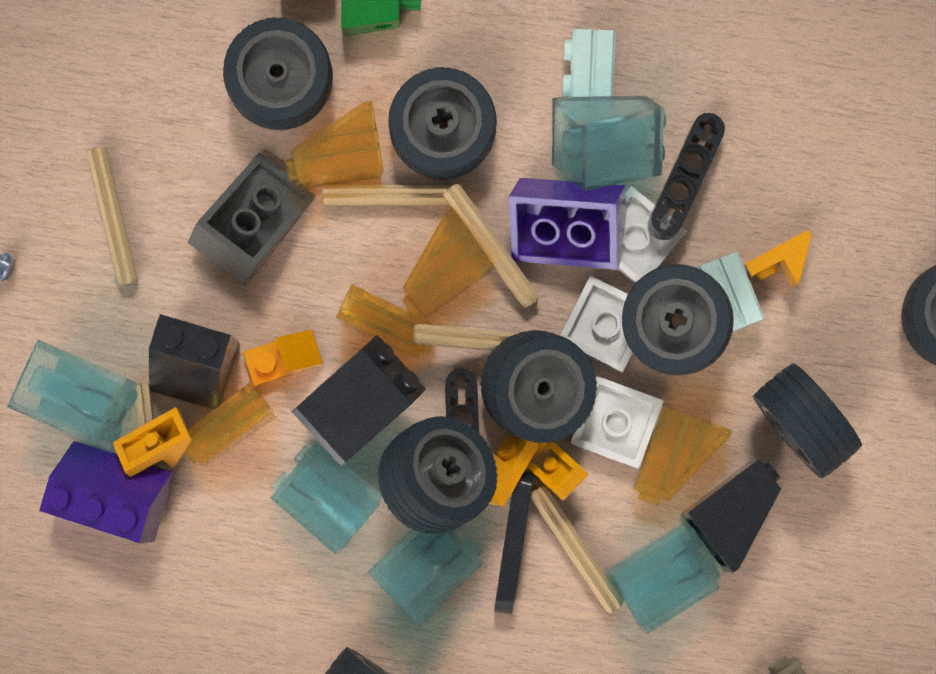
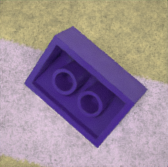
[509,178,626,270]
[39,441,175,543]

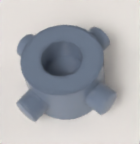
[0,252,15,281]

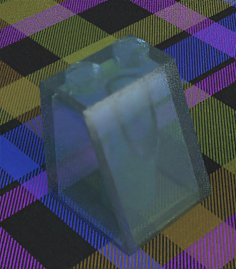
[552,96,666,191]
[7,339,139,450]
[270,442,384,554]
[605,524,721,634]
[367,529,483,626]

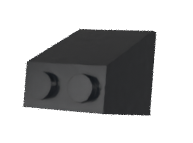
[148,314,240,411]
[291,335,426,466]
[681,459,781,573]

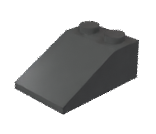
[187,153,316,286]

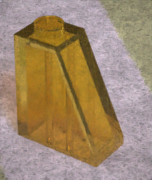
[285,101,384,190]
[402,207,495,320]
[336,284,433,360]
[185,383,277,466]
[632,406,732,506]

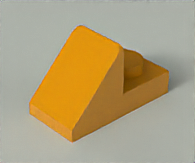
[743,229,812,288]
[243,329,324,387]
[112,407,192,477]
[489,435,539,507]
[527,442,588,501]

